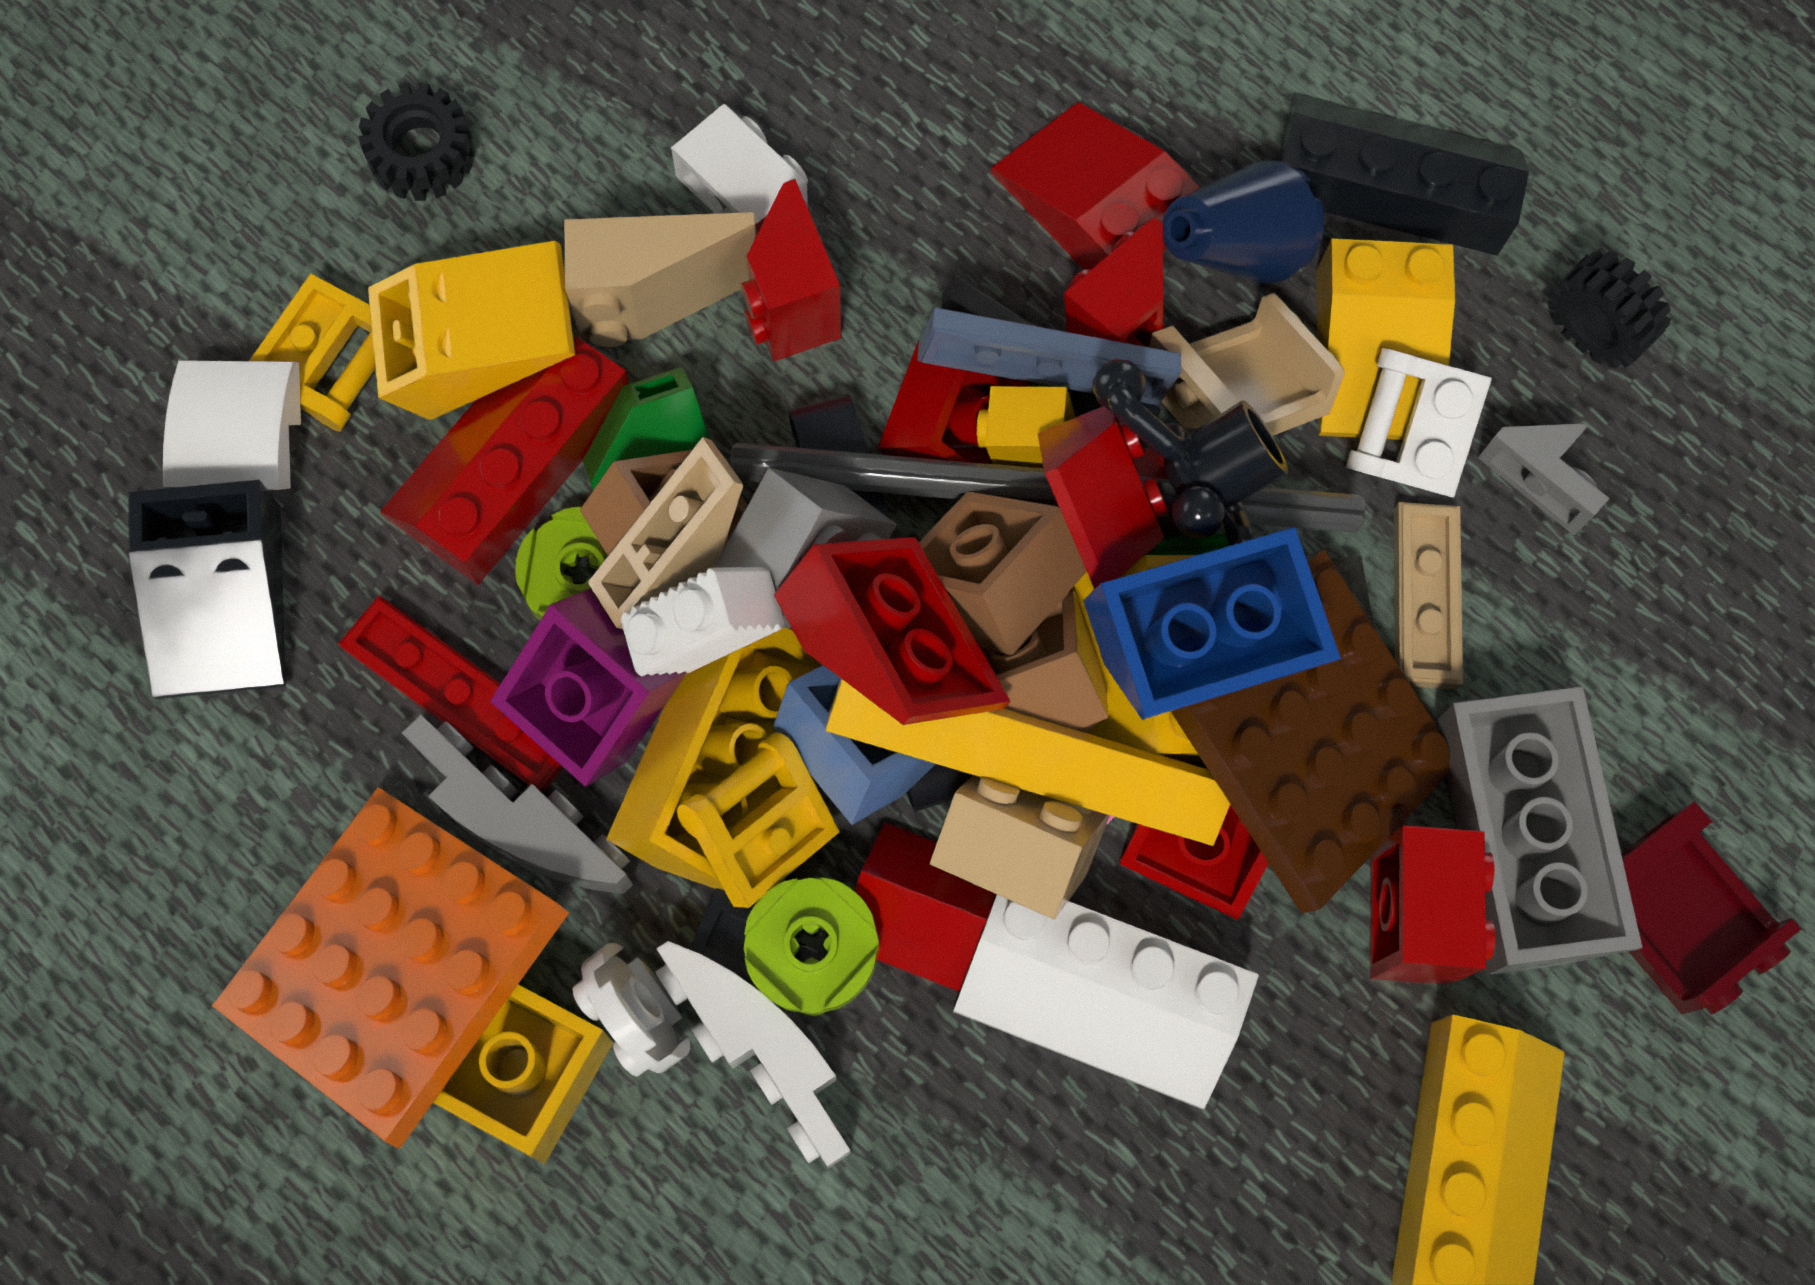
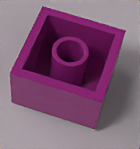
[490,588,687,787]

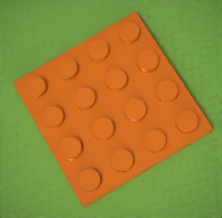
[212,787,569,1149]

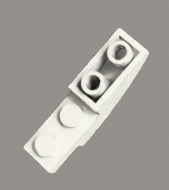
[655,941,851,1168]

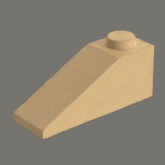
[588,437,743,629]

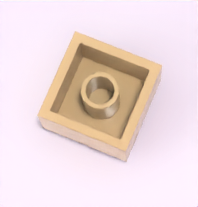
[930,775,1110,920]

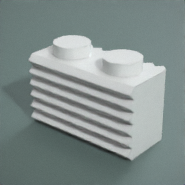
[621,567,785,677]

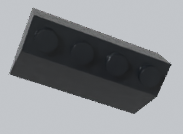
[1277,94,1529,256]

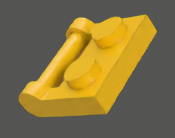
[249,273,376,432]
[677,732,840,908]

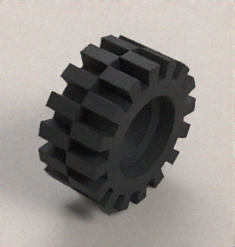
[358,83,475,201]
[1548,251,1671,368]

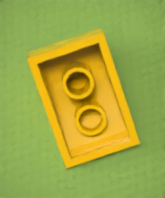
[1316,238,1455,440]

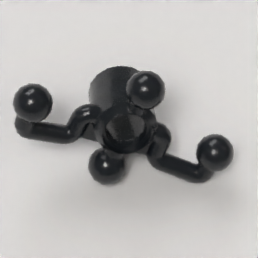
[1093,358,1288,546]

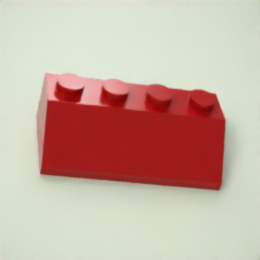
[380,335,629,585]

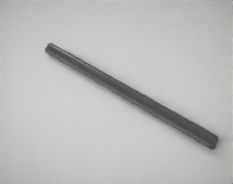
[729,443,1365,533]

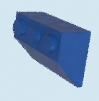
[1083,527,1341,720]

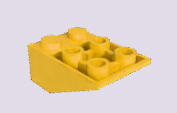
[368,241,575,420]

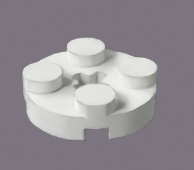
[572,943,690,1077]

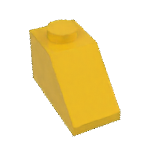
[977,386,1076,468]

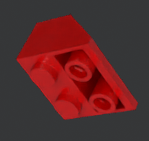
[1064,217,1163,347]

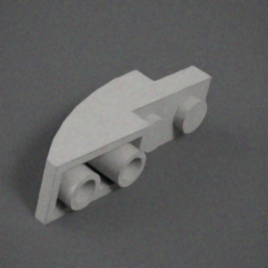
[402,715,633,894]

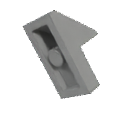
[1478,424,1609,535]

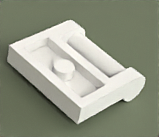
[1345,348,1492,498]

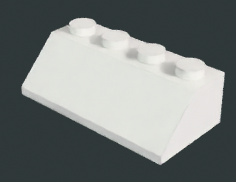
[953,895,1259,1109]

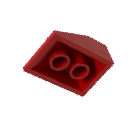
[990,102,1201,270]
[774,537,1011,725]

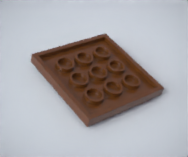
[1171,549,1450,914]

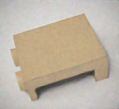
[1149,293,1345,436]

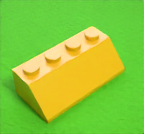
[606,627,822,891]
[1391,1014,1565,1285]

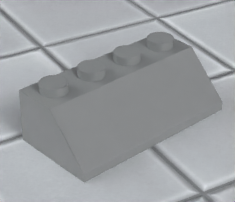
[1435,687,1642,975]

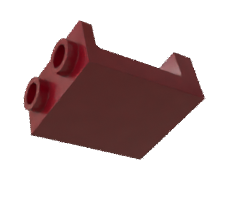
[1621,801,1802,1015]

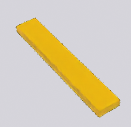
[825,679,1230,846]

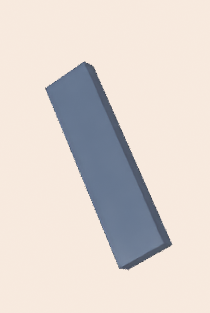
[918,308,1181,405]

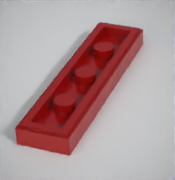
[338,595,564,794]

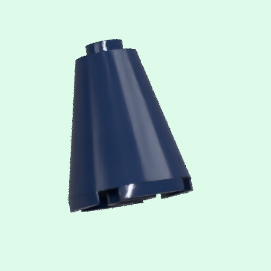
[1162,161,1324,284]

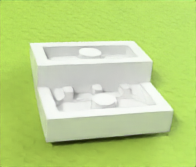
[163,361,301,490]

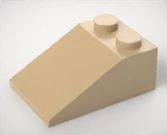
[564,212,757,347]

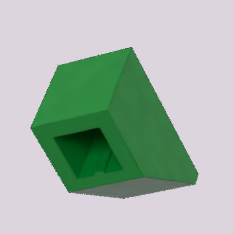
[582,367,709,490]

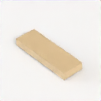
[1394,502,1463,690]

